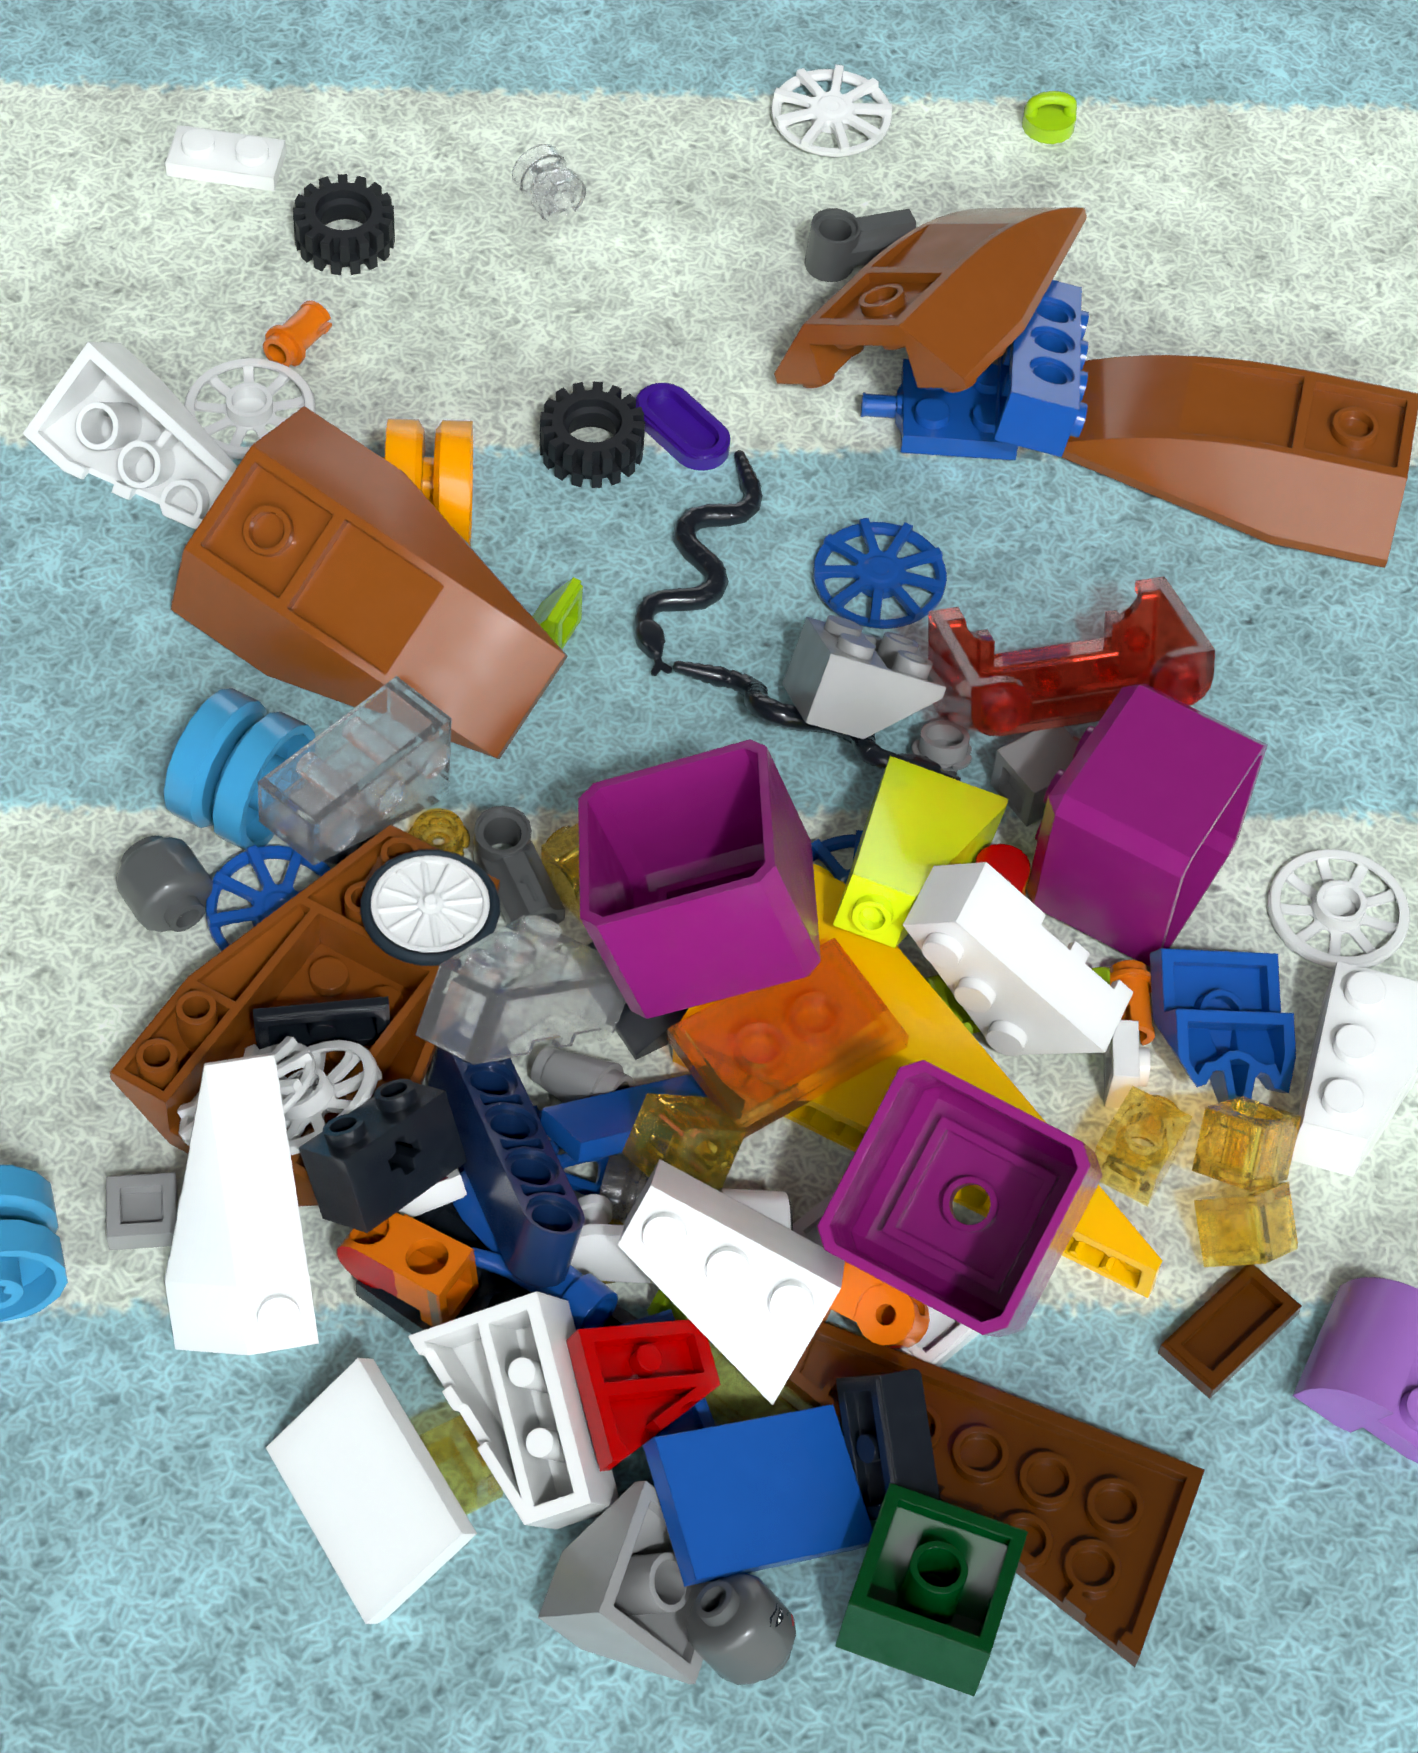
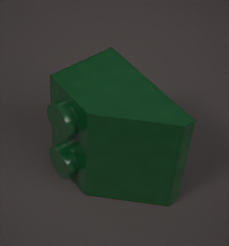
[835,1483,1028,1696]

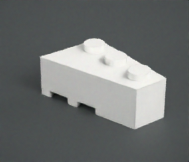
[903,862,1133,1056]

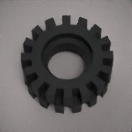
[293,174,395,275]
[540,381,645,488]

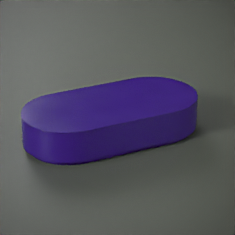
[636,383,730,471]

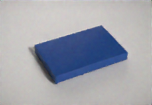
[643,1404,873,1587]

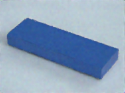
[541,1070,745,1163]

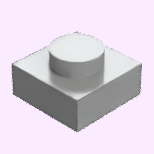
[106,1172,178,1250]

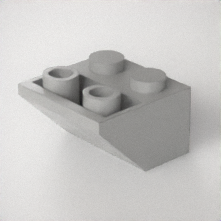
[782,615,947,739]

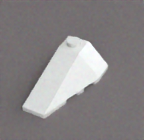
[23,342,237,530]
[165,1052,319,1355]

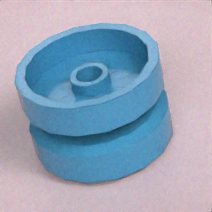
[163,688,316,850]
[0,1165,68,1322]

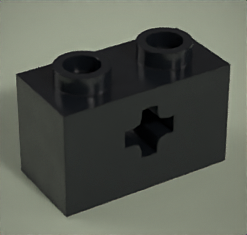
[299,1078,467,1233]

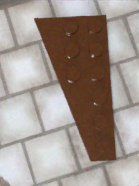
[783,1322,1205,1667]

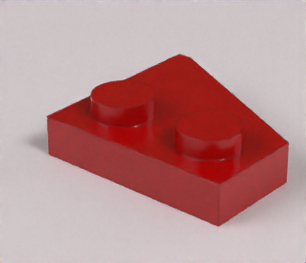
[566,1319,721,1472]

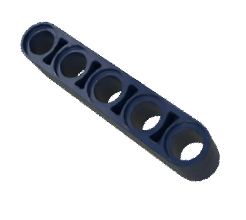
[428,1017,585,1288]

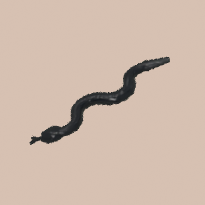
[635,450,763,676]
[673,661,961,781]

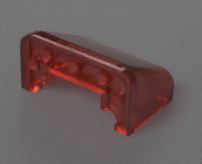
[928,576,1215,736]

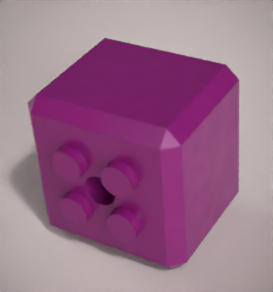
[1027,684,1268,967]
[578,739,821,1019]
[817,1060,1103,1337]

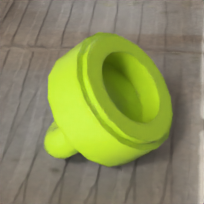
[1022,91,1077,144]

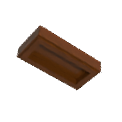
[1158,1261,1302,1399]

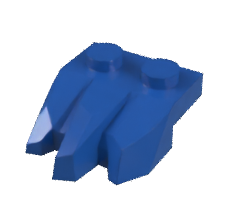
[1150,948,1296,1113]

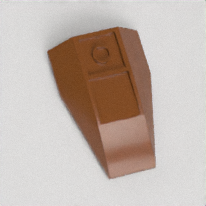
[774,207,1087,393]
[1061,355,1418,568]
[170,406,568,759]
[110,824,500,1206]

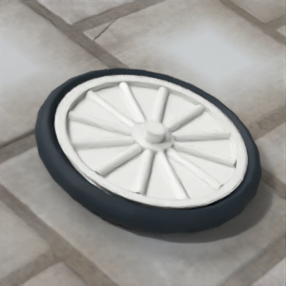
[360,850,500,966]

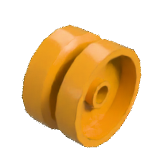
[382,419,473,547]

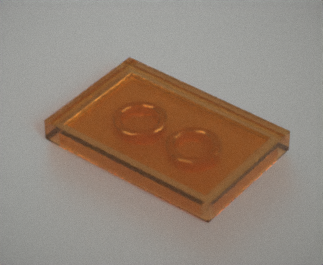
[667,938,909,1141]

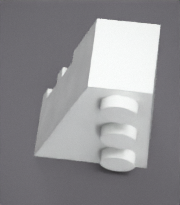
[1288,961,1418,1177]
[618,1159,845,1405]
[408,1291,619,1529]

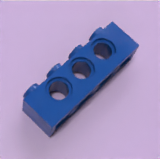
[994,280,1089,457]

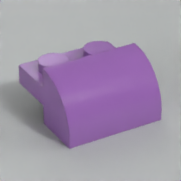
[1292,1277,1418,1463]

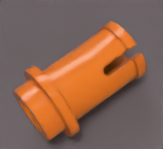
[263,300,332,367]
[1110,960,1155,1046]

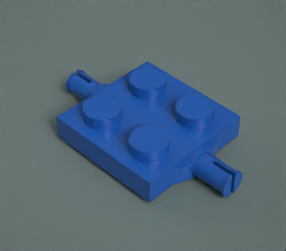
[861,359,1018,460]

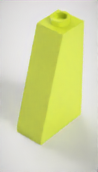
[833,756,1009,948]

